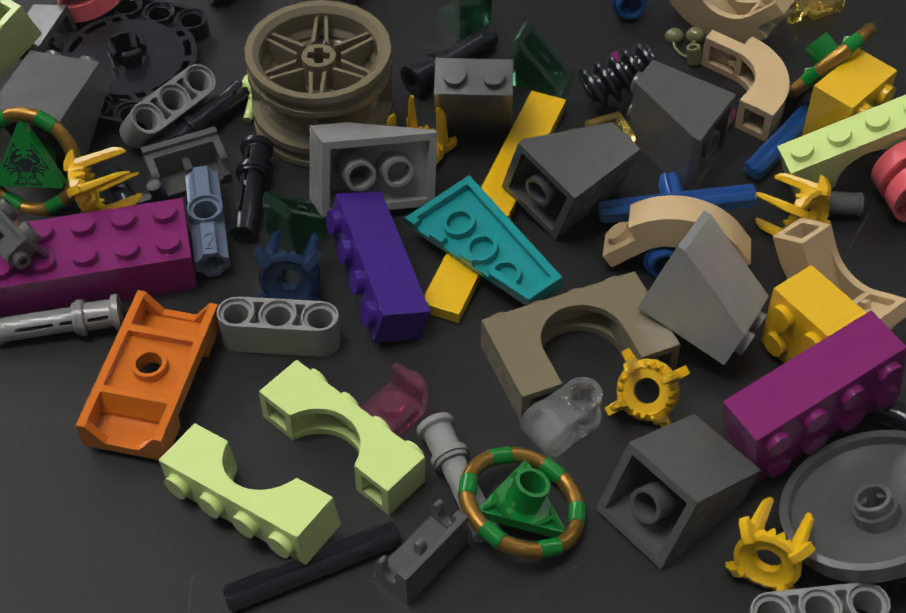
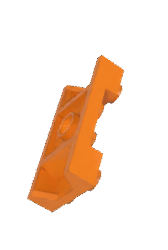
[76,290,220,460]

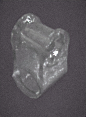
[519,377,603,458]

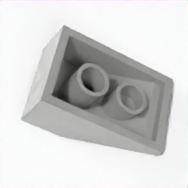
[309,122,438,217]

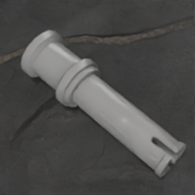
[0,293,124,344]
[416,412,501,542]

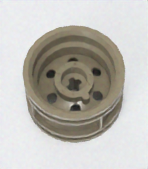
[244,0,394,167]

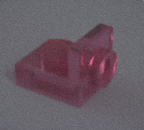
[360,362,428,436]

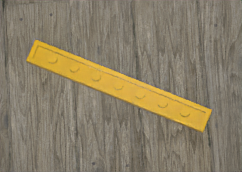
[424,91,566,323]

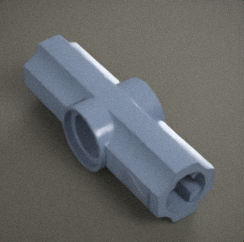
[185,166,231,277]

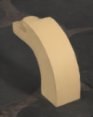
[669,0,795,44]
[701,30,790,142]
[603,195,751,267]
[773,217,906,330]

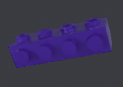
[326,191,431,343]

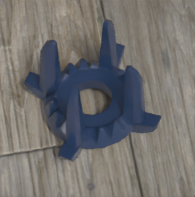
[254,230,324,301]

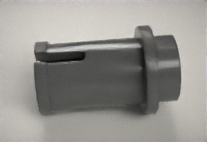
[829,191,864,217]

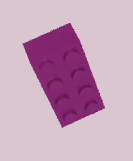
[723,310,906,484]

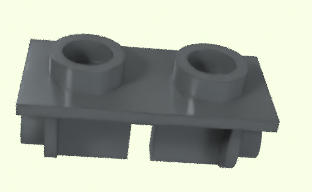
[0,197,50,269]

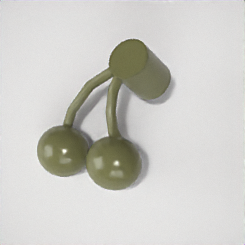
[665,26,705,66]

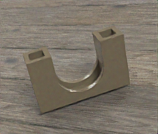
[481,271,681,422]

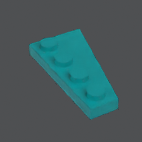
[404,175,564,305]

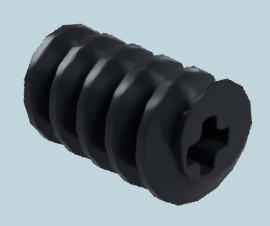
[578,42,657,110]

